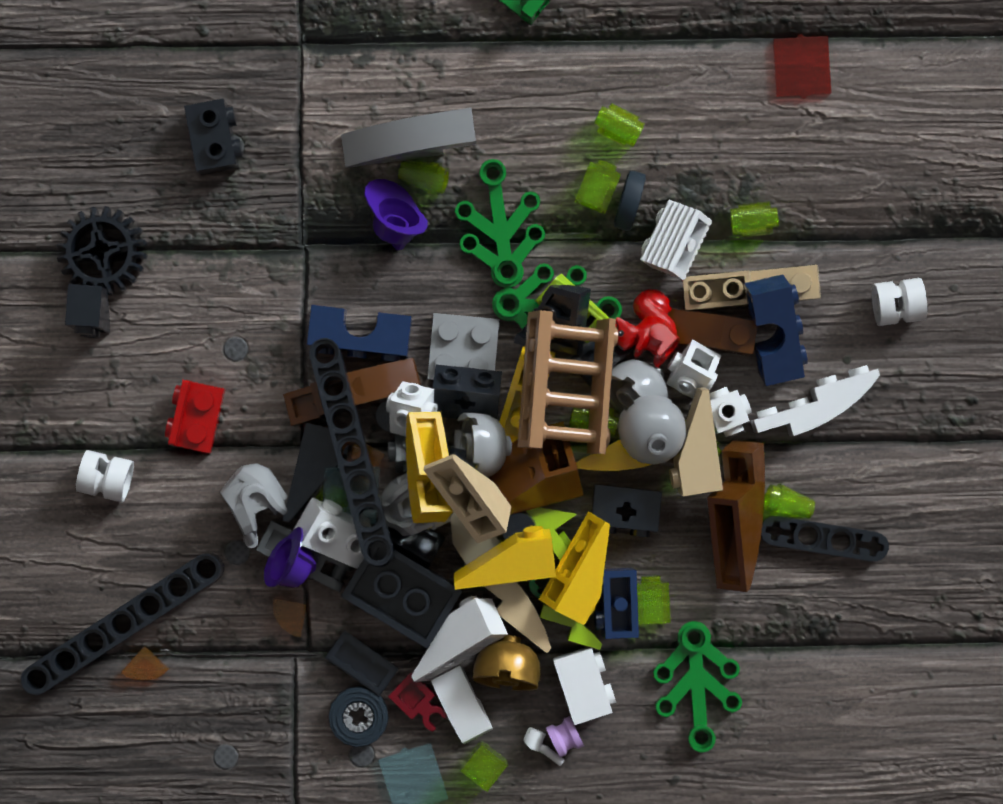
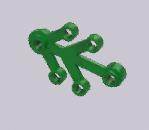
[455,159,545,288]
[492,263,622,330]
[653,621,742,752]

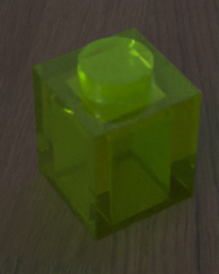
[574,160,621,214]
[637,576,671,625]
[461,740,508,792]

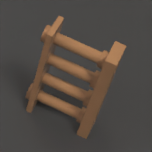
[517,310,618,454]

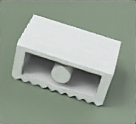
[640,199,712,280]

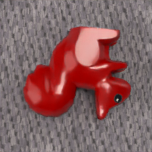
[615,289,680,368]

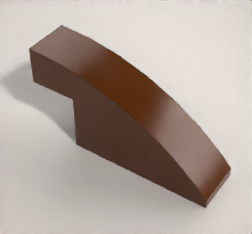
[707,440,765,592]

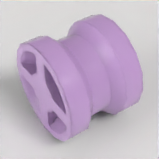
[546,716,584,758]

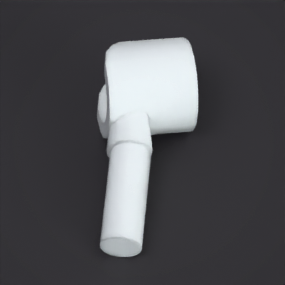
[524,727,565,766]

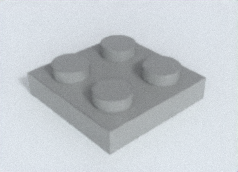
[427,313,500,380]

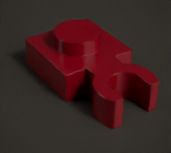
[388,671,448,732]

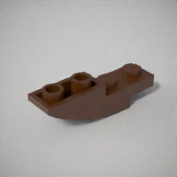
[283,358,421,427]

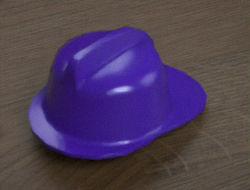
[364,179,428,251]
[264,526,316,588]

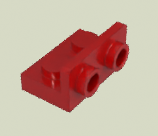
[165,379,226,454]

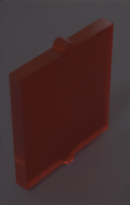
[773,34,832,99]

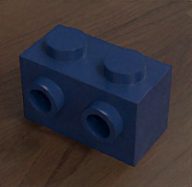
[594,568,639,639]

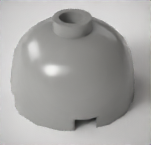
[610,359,668,414]
[617,395,687,465]
[454,413,512,478]

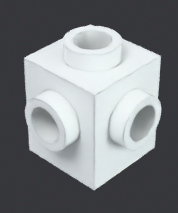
[666,339,721,399]
[386,381,437,436]
[710,387,752,437]

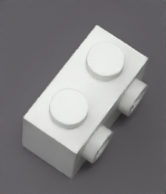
[294,498,371,569]
[553,647,616,725]

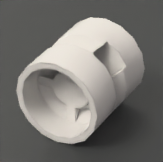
[872,278,927,326]
[76,450,134,503]

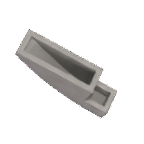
[341,108,476,168]

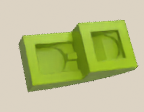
[539,603,602,650]

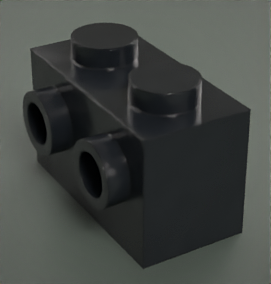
[184,98,243,175]

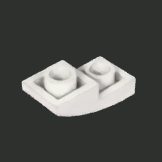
[431,666,493,744]

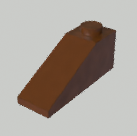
[668,309,758,356]

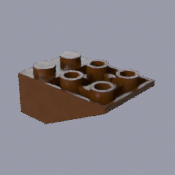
[489,421,584,515]

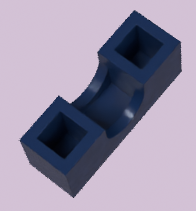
[744,274,808,386]
[307,305,412,362]

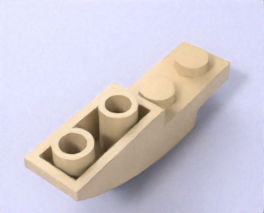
[683,265,821,310]

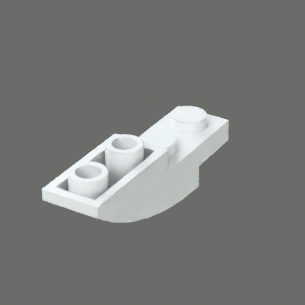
[750,365,880,437]

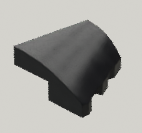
[514,285,591,355]

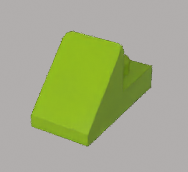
[526,507,577,561]

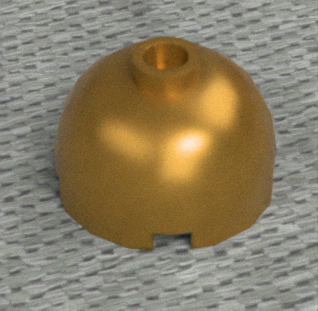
[473,635,540,691]

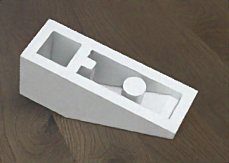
[411,596,508,682]

